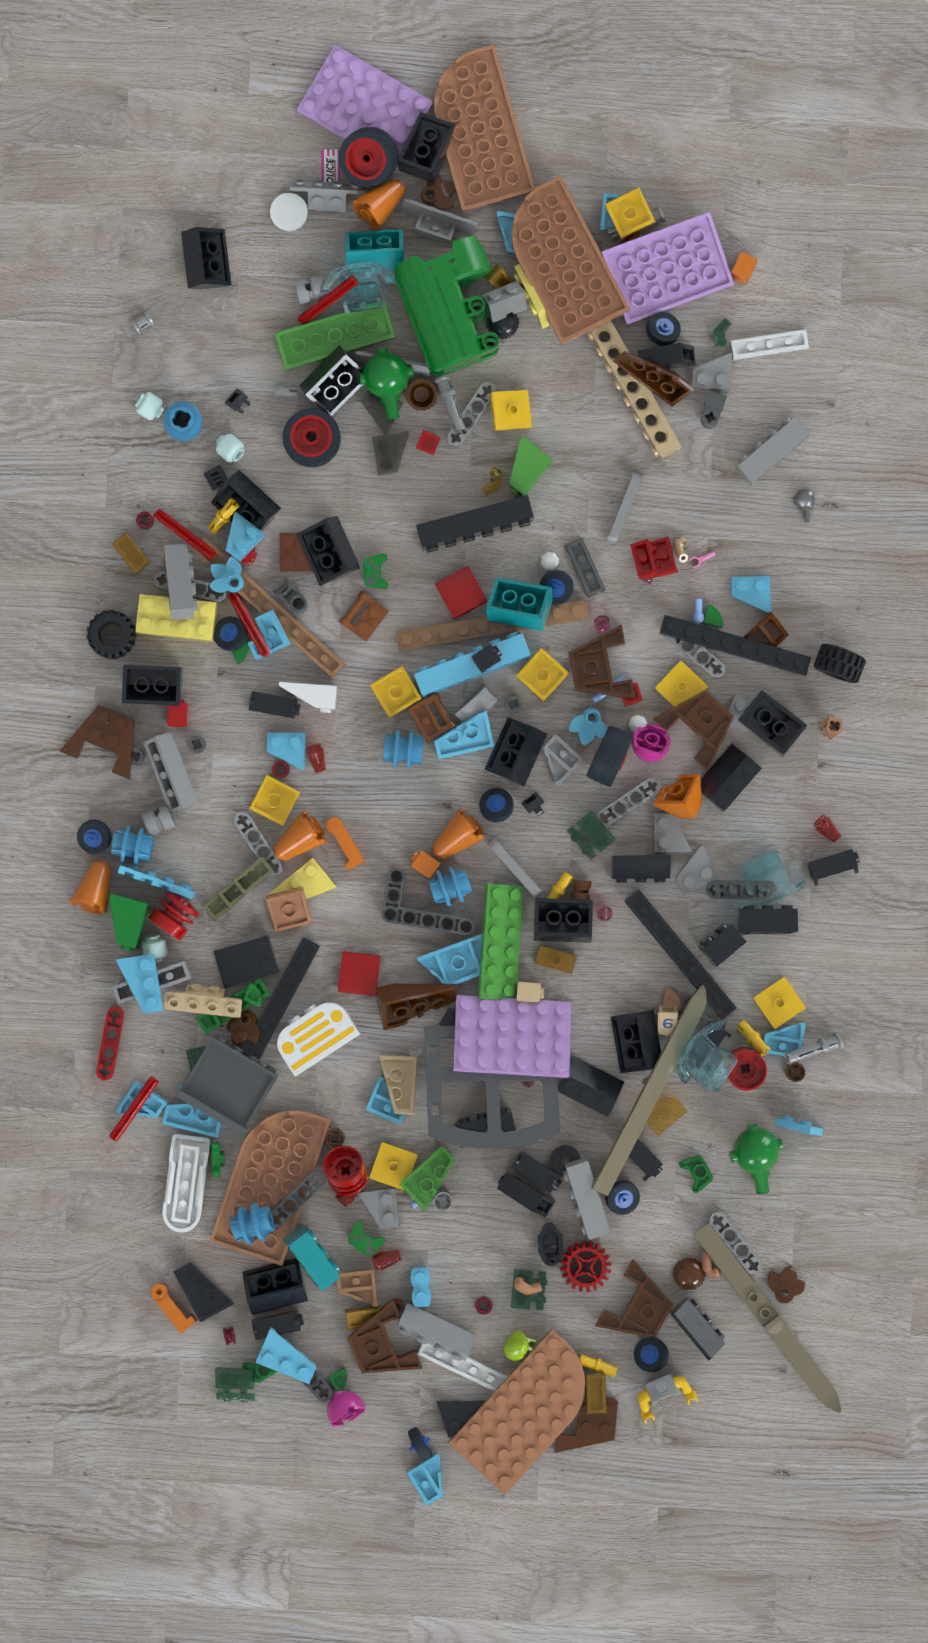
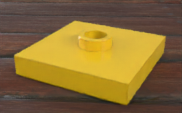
[605,187,656,239]
[490,390,532,431]
[516,648,569,702]
[654,661,709,707]
[370,666,422,718]
[249,775,301,826]
[753,976,806,1030]
[369,1142,418,1191]

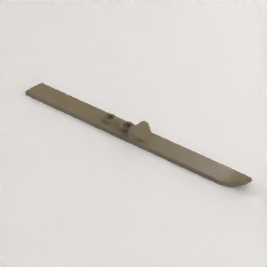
[591,985,707,1196]
[693,1222,841,1413]

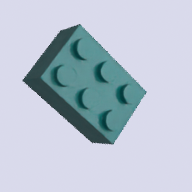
[345,229,404,273]
[486,577,553,631]
[283,1226,341,1291]

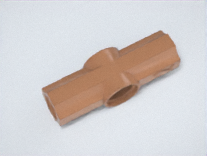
[819,715,844,740]

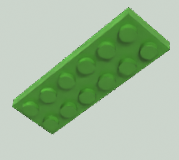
[275,300,396,371]
[478,883,524,1000]

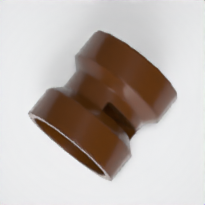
[571,880,592,900]
[785,1062,806,1082]
[325,1128,345,1148]

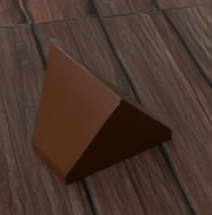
[744,611,789,647]

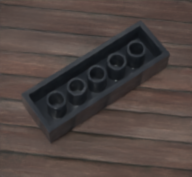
[416,495,534,553]

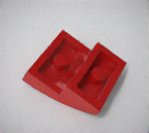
[630,536,678,579]
[435,566,487,620]
[338,951,381,997]

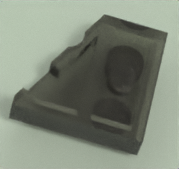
[361,389,404,436]
[372,431,409,476]

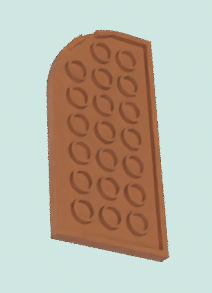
[434,44,535,213]
[512,175,630,345]
[209,1110,331,1266]
[448,1328,585,1494]

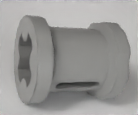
[129,310,154,334]

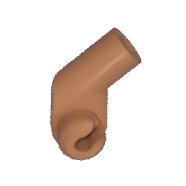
[701,1252,721,1279]
[514,1277,542,1295]

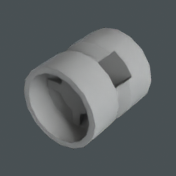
[295,275,325,305]
[142,804,176,836]

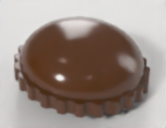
[405,378,438,411]
[673,1258,706,1290]

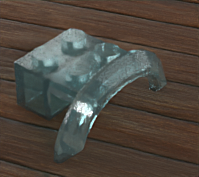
[320,262,396,313]
[737,849,808,910]
[677,1021,738,1092]

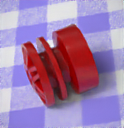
[148,891,200,941]
[724,1047,767,1091]
[323,1146,368,1196]

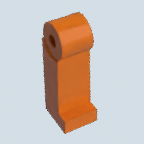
[326,817,365,871]
[151,1283,198,1334]

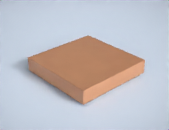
[266,886,312,932]

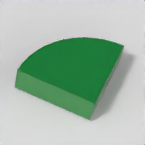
[703,604,723,628]
[232,640,249,664]
[243,982,263,1007]
[328,1367,347,1392]

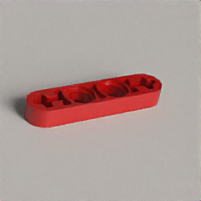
[96,1006,124,1081]

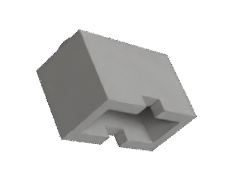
[482,281,527,323]

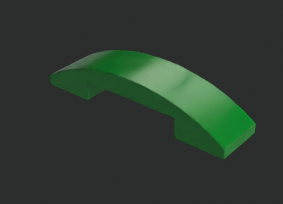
[195,978,270,1035]

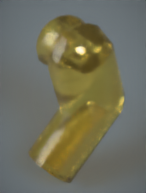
[482,467,503,496]

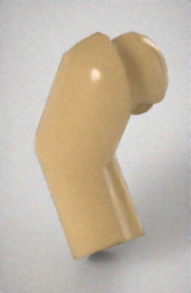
[674,536,688,563]

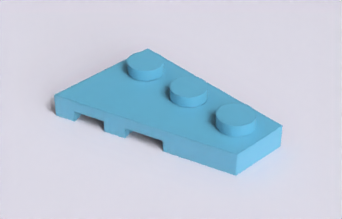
[116,954,163,1014]

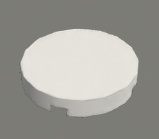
[270,193,308,232]

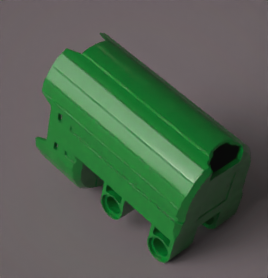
[394,236,499,376]

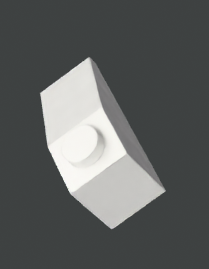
[279,682,337,713]

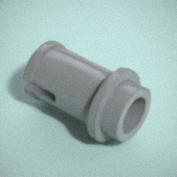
[274,384,298,399]

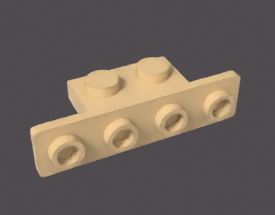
[164,984,242,1018]

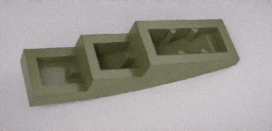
[202,857,274,921]

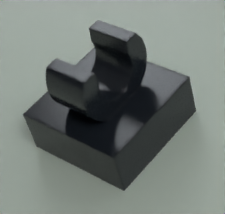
[225,389,251,414]
[203,465,228,491]
[521,792,544,817]

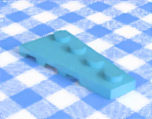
[118,863,196,899]

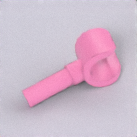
[689,551,716,568]

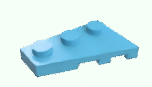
[434,709,495,760]
[162,1103,221,1138]
[256,1326,317,1384]

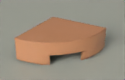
[662,988,681,1011]

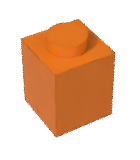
[731,252,758,284]
[410,850,441,879]

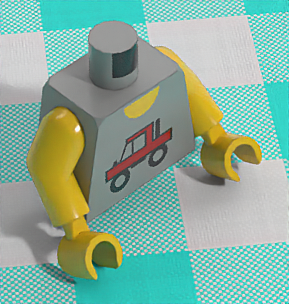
[638,1374,698,1424]

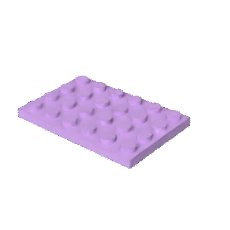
[296,45,434,165]
[601,212,734,324]
[453,995,571,1078]

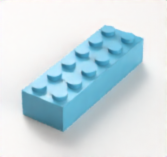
[414,632,531,698]

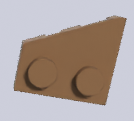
[337,1269,378,1307]

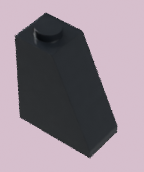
[638,343,696,369]
[497,1172,556,1217]

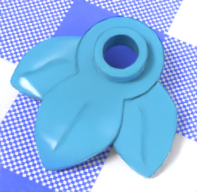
[209,557,244,593]
[569,708,607,745]

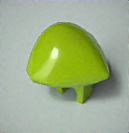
[503,1330,536,1362]

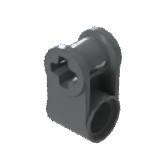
[701,390,727,429]
[273,578,308,614]

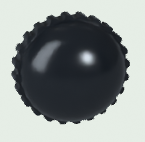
[486,312,519,340]

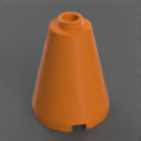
[353,179,405,231]
[432,808,486,860]
[274,811,328,861]
[69,860,111,915]

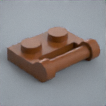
[338,591,389,642]
[408,693,457,742]

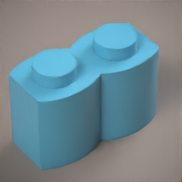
[410,1265,431,1307]

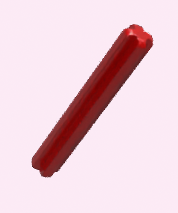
[298,275,358,325]
[154,509,216,560]
[228,592,271,657]
[109,1076,159,1142]

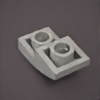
[455,686,497,722]

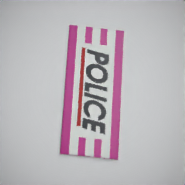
[321,149,340,183]

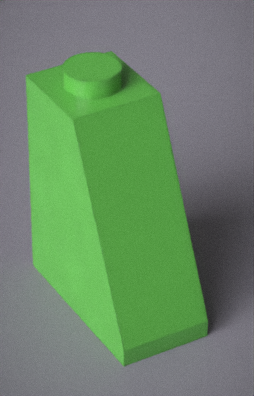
[509,436,553,497]

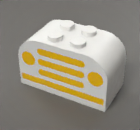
[277,1002,361,1077]

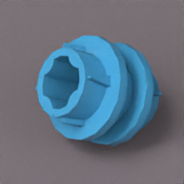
[163,401,203,442]
[383,729,424,769]
[111,826,154,866]
[428,866,472,907]
[230,1203,275,1245]

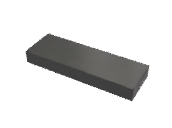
[565,538,606,598]

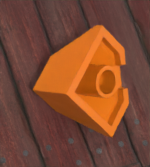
[653,774,702,818]

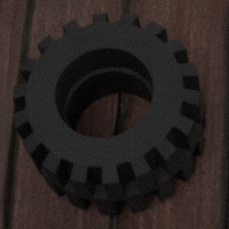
[86,610,137,659]
[813,643,866,683]

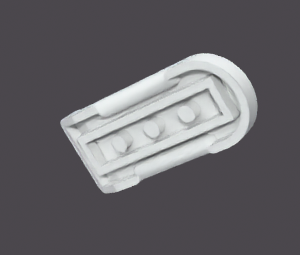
[162,1134,210,1232]

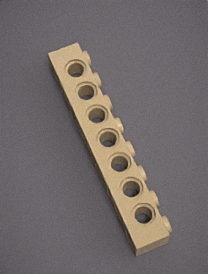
[586,321,682,460]

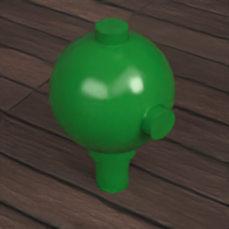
[358,347,413,420]
[729,1123,784,1194]

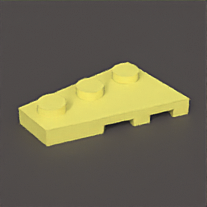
[513,264,549,329]
[269,858,337,899]

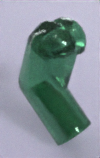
[713,318,731,347]

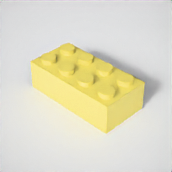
[135,594,218,642]

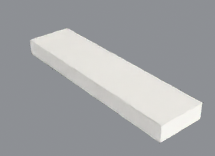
[730,329,809,360]

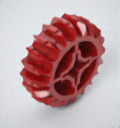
[560,1240,612,1292]

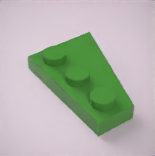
[399,1146,455,1213]

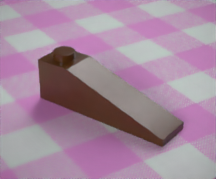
[613,351,694,407]
[376,983,457,1030]

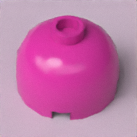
[632,724,671,763]
[327,1390,366,1427]

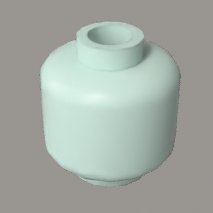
[134,392,164,420]
[216,434,244,462]
[141,933,168,963]

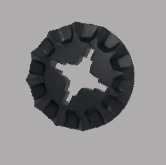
[550,1145,581,1176]

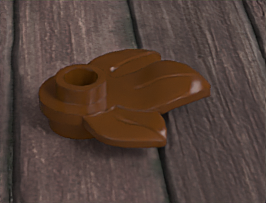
[421,174,456,210]
[226,1010,260,1046]
[768,1265,806,1304]

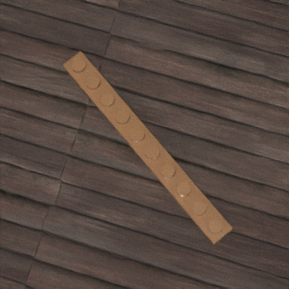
[191,536,345,679]
[396,600,588,652]

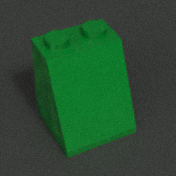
[109,893,151,951]

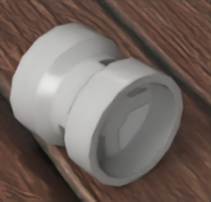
[433,1190,453,1211]

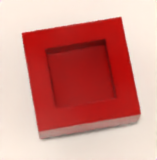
[416,430,441,456]
[622,683,643,707]

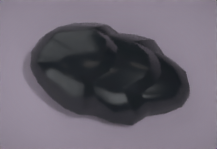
[538,1222,564,1266]

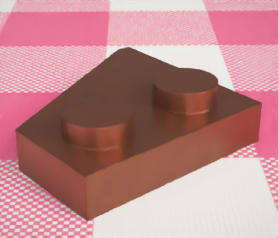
[280,533,313,572]

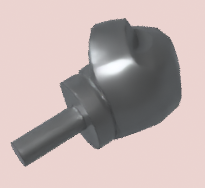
[793,489,814,522]

